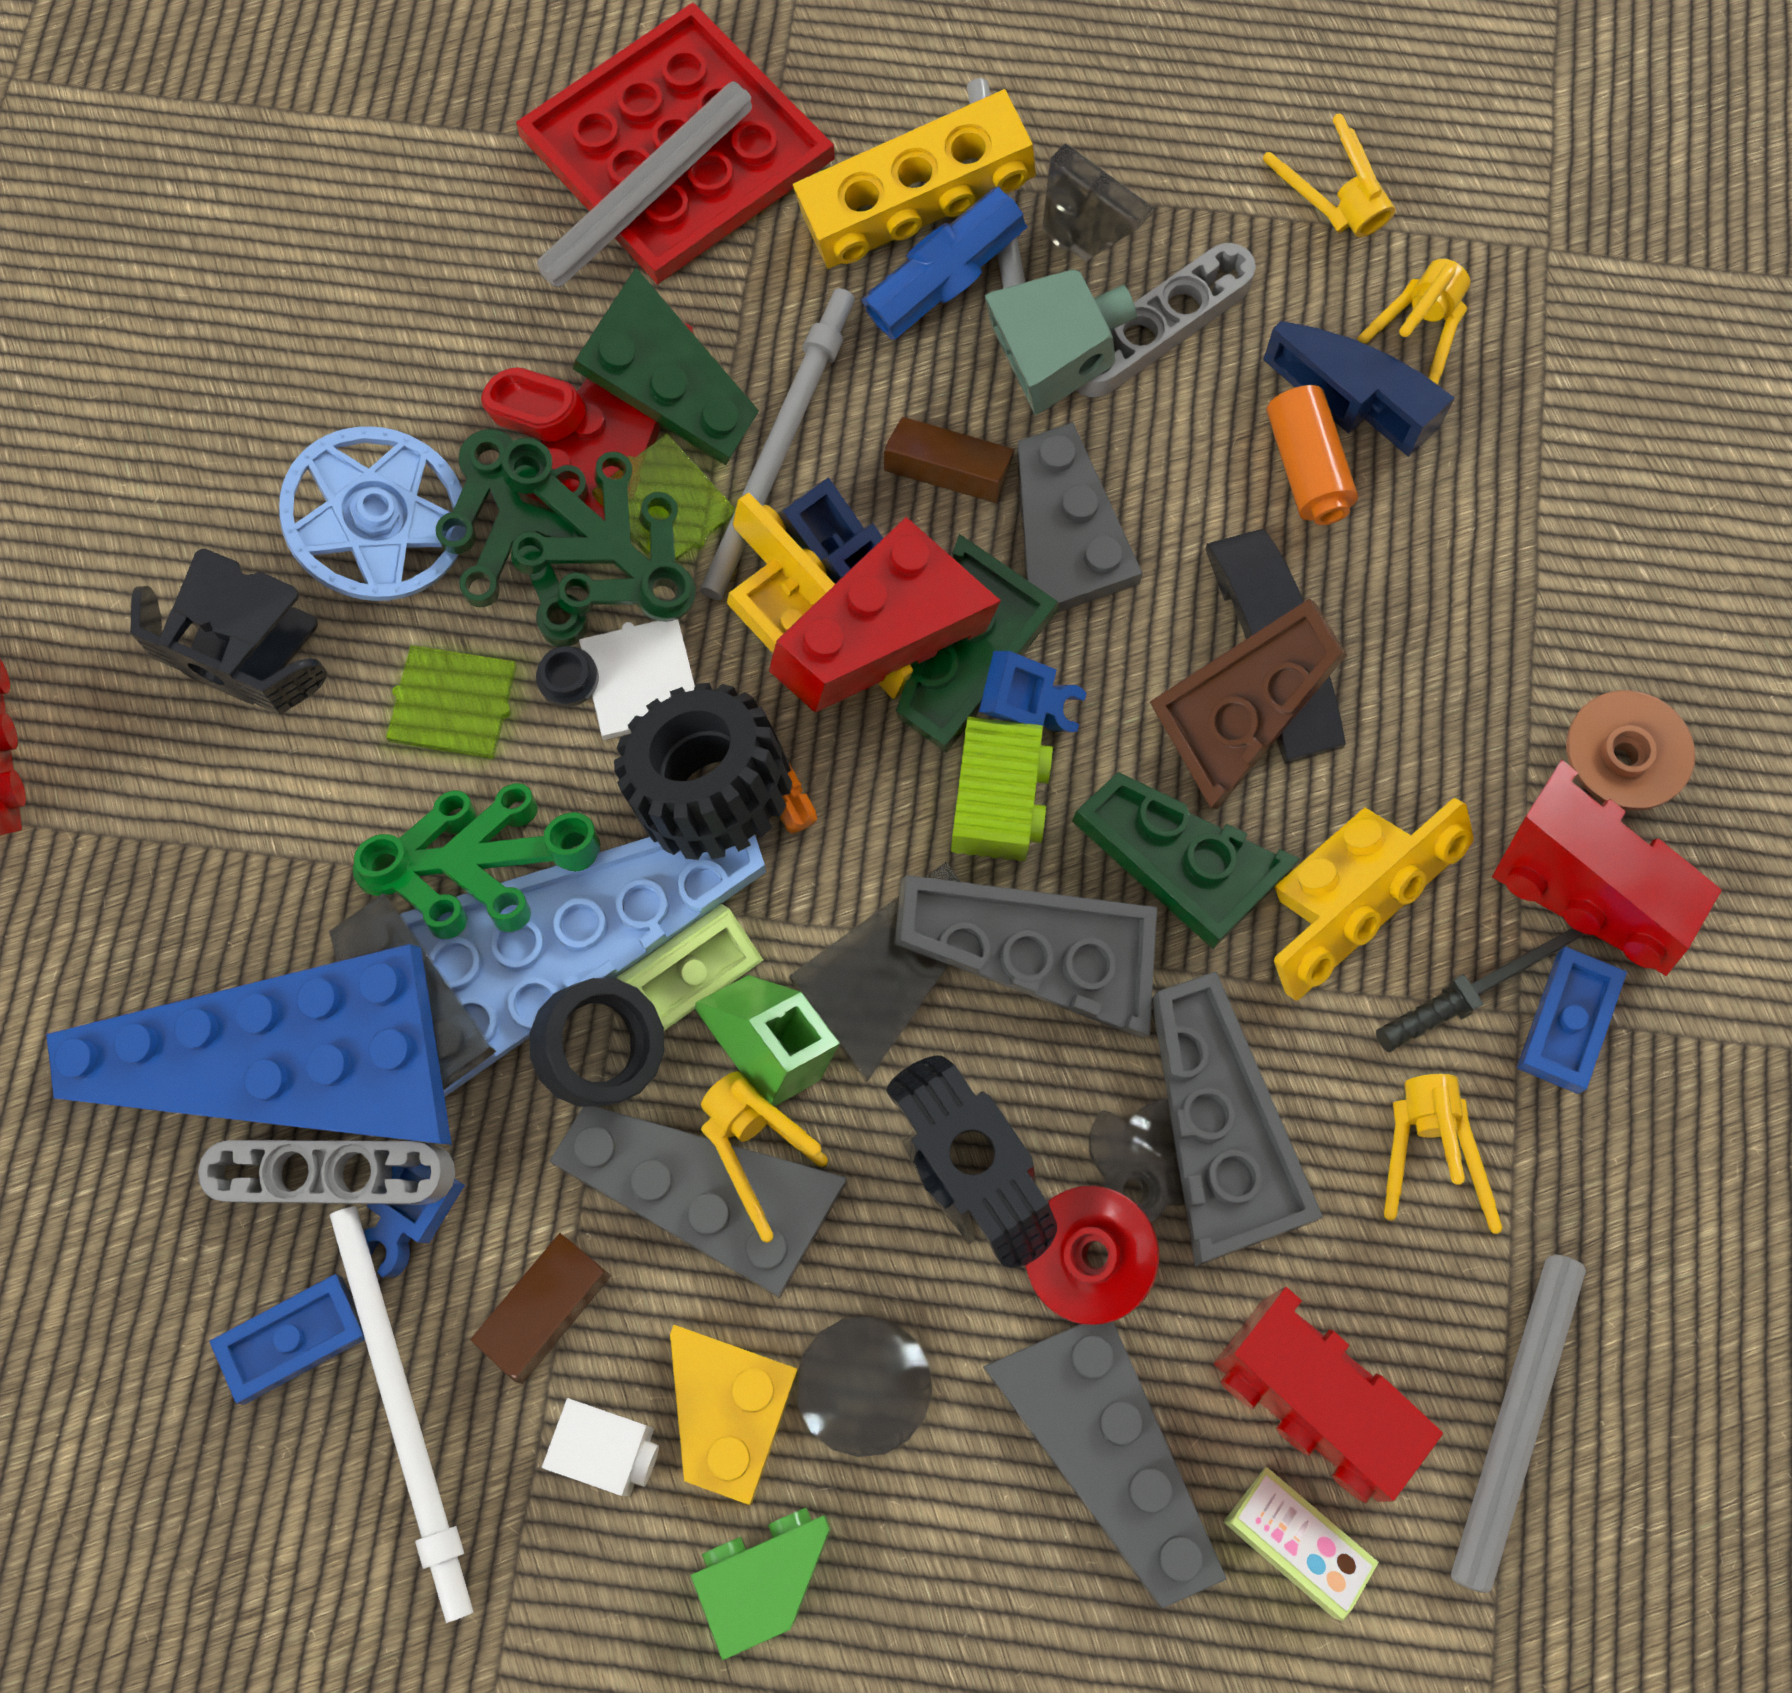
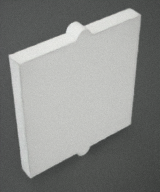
[579,619,695,740]

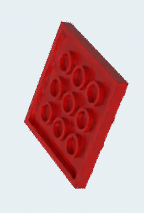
[516,2,835,285]

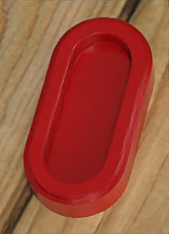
[481,367,586,442]

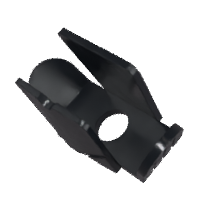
[130,549,327,715]
[886,1055,1057,1268]

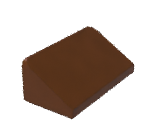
[884,417,1015,504]
[470,1233,612,1384]

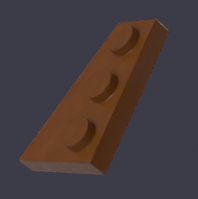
[1150,599,1347,809]

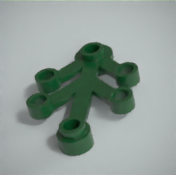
[436,429,588,647]
[501,438,696,622]

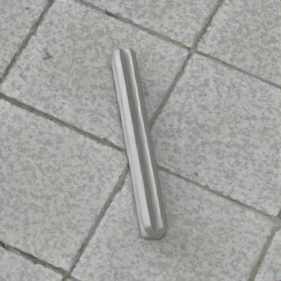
[537,82,752,288]
[1451,1254,1586,1593]

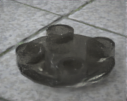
[795,1316,932,1457]

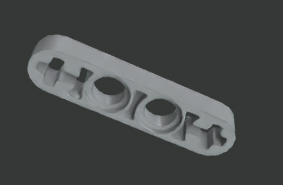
[1076,243,1256,397]
[198,1140,455,1205]

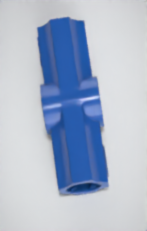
[861,186,1028,340]

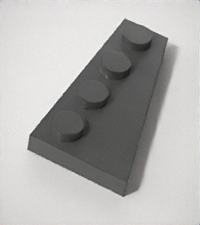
[895,875,1157,1038]
[1152,972,1323,1267]
[550,1106,848,1298]
[983,1322,1227,1608]

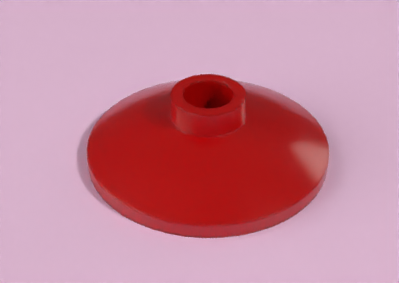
[1025,1186,1159,1325]

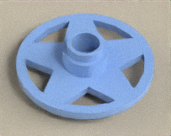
[279,426,466,601]

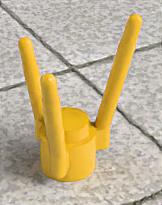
[1263,113,1396,238]
[1357,259,1471,385]
[701,1071,828,1243]
[1384,1074,1502,1234]

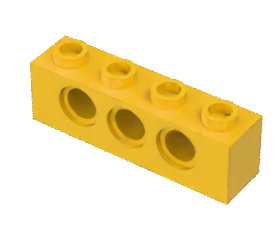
[792,89,1036,270]

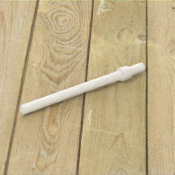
[330,1206,474,1623]

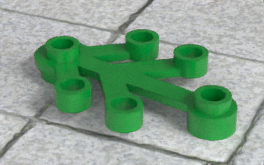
[353,783,601,939]

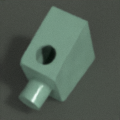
[985,269,1137,415]

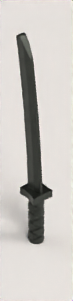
[1376,928,1586,1052]

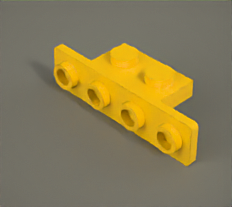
[727,493,913,699]
[1274,798,1474,1001]

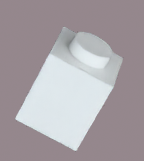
[542,1398,659,1496]

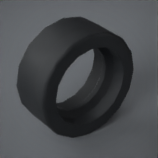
[529,978,664,1107]

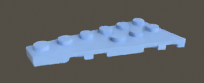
[375,835,766,1097]

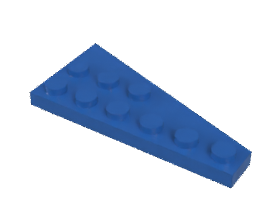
[46,944,452,1145]

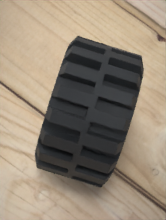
[614,683,792,860]

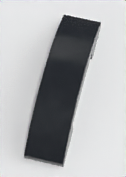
[1205,528,1346,764]

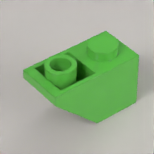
[694,975,840,1107]
[690,1507,831,1661]

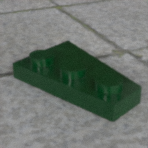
[573,267,759,465]
[896,534,1058,753]
[1072,772,1300,949]

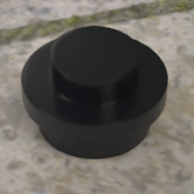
[536,646,599,707]

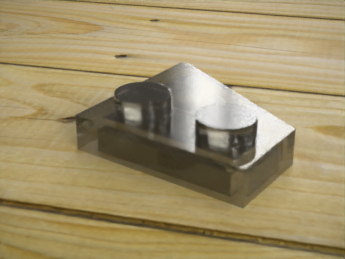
[1042,143,1154,261]

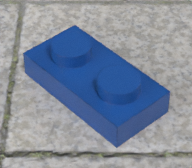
[1516,946,1627,1094]
[209,1274,365,1405]

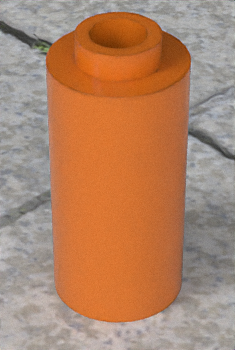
[1266,385,1358,525]

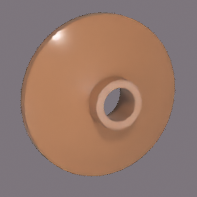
[1566,690,1695,811]

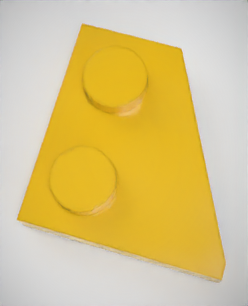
[670,1325,799,1505]

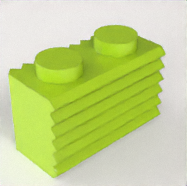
[951,717,1053,862]

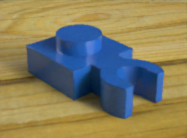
[979,651,1087,732]
[364,1163,465,1278]

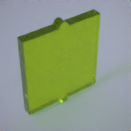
[592,434,735,562]
[386,645,517,759]

